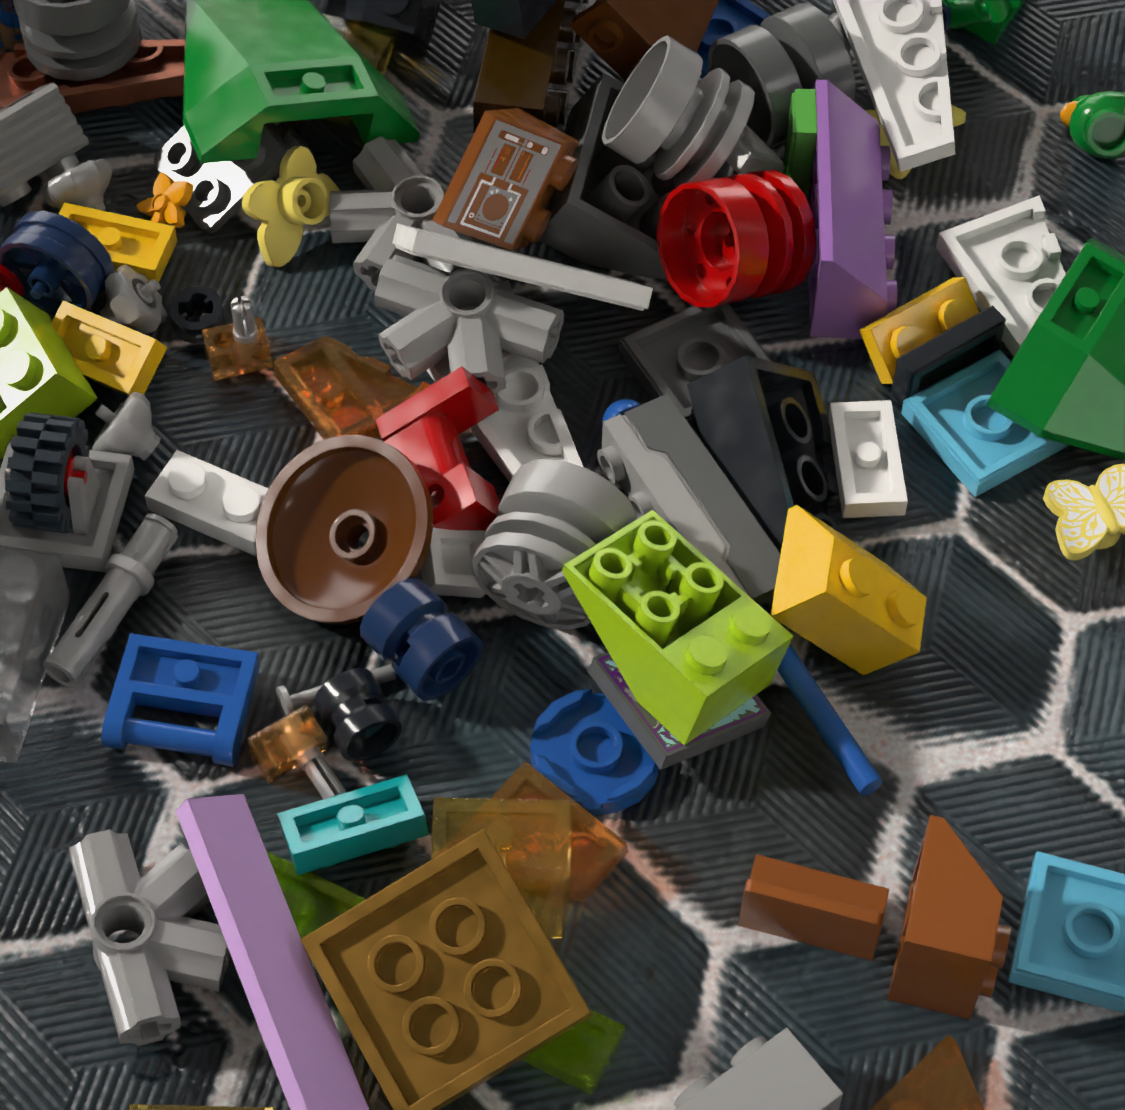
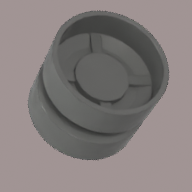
[708,3,855,148]

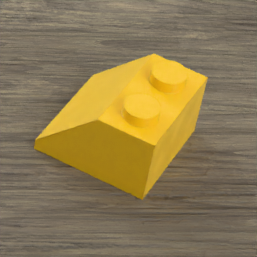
[771,505,927,675]

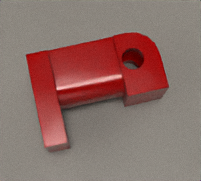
[375,366,500,532]

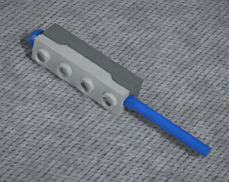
[597,394,883,796]

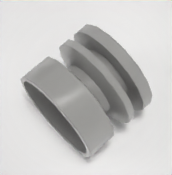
[602,35,755,188]
[472,459,637,630]

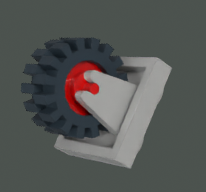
[0,412,135,572]

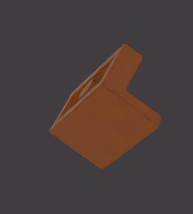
[738,854,890,961]

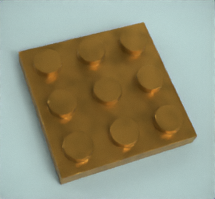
[300,829,594,1110]

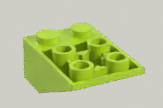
[0,287,98,459]
[562,510,794,746]

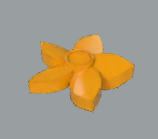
[136,172,194,228]

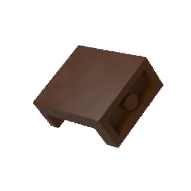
[570,0,719,82]

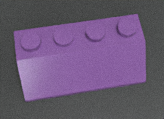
[808,80,897,339]

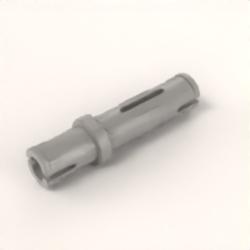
[43,513,179,688]

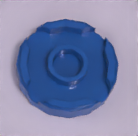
[530,689,659,816]

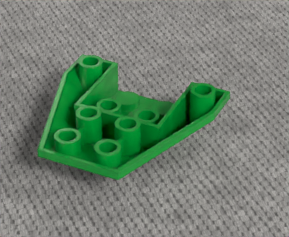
[183,0,421,164]
[986,238,1125,460]

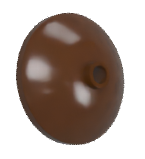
[255,435,433,625]

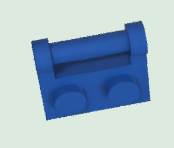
[101,633,260,767]

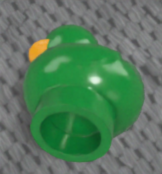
[1060,91,1125,159]

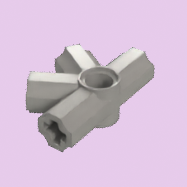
[330,136,474,291]
[374,254,564,394]
[69,829,231,1046]

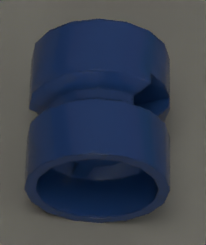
[360,577,483,701]

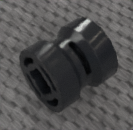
[314,668,402,761]

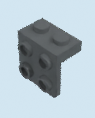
[154,122,318,233]

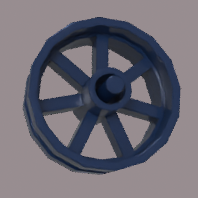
[0,211,114,315]

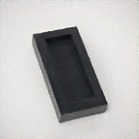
[890,305,1006,407]

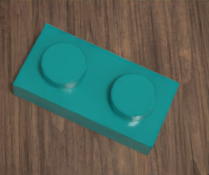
[277,774,429,875]

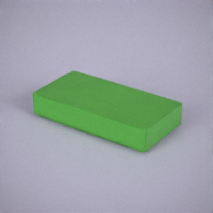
[782,89,817,201]

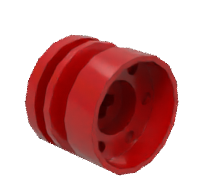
[656,169,817,307]

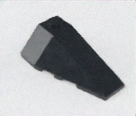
[687,355,840,554]

